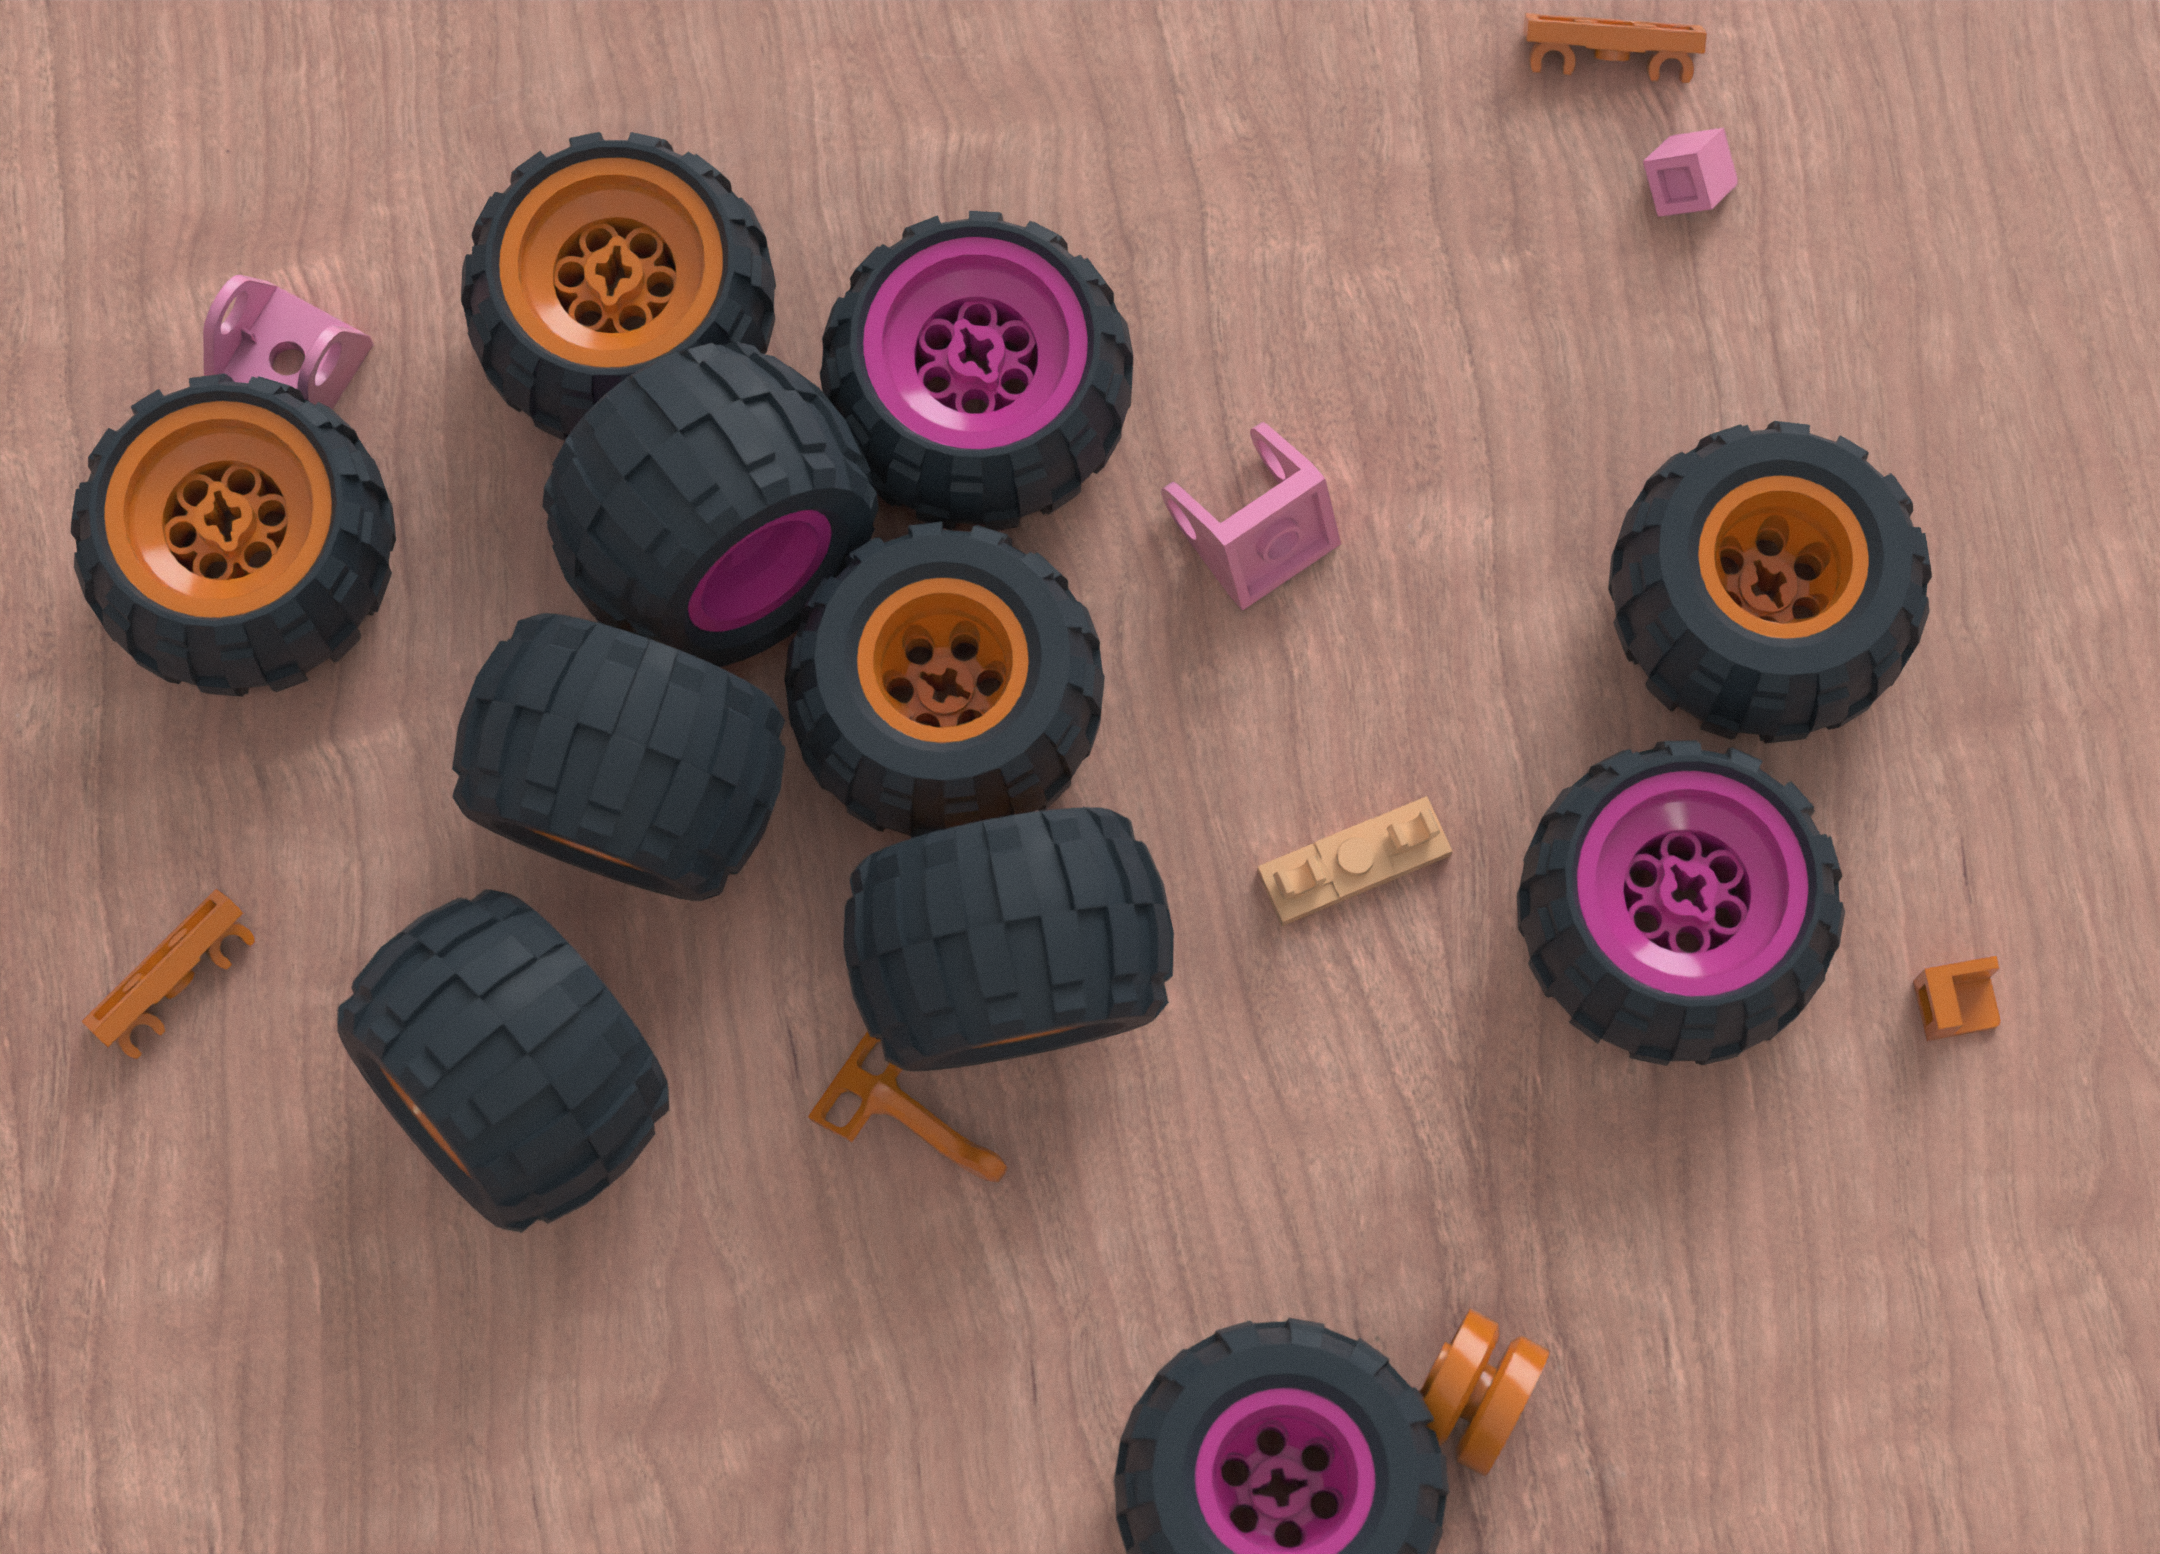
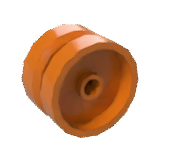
[1419,1308,1550,1477]

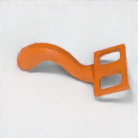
[808,1031,1008,1183]

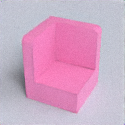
[1643,128,1737,217]

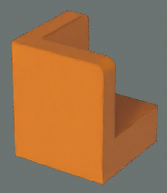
[1913,956,2001,1041]

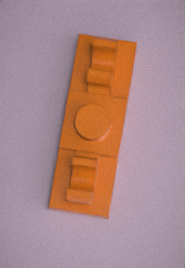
[1523,13,1707,83]
[81,889,255,1059]

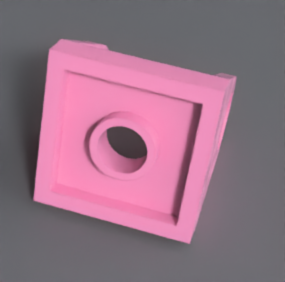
[203,275,374,410]
[1161,422,1341,611]

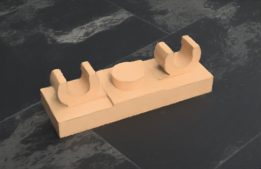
[1257,796,1452,927]

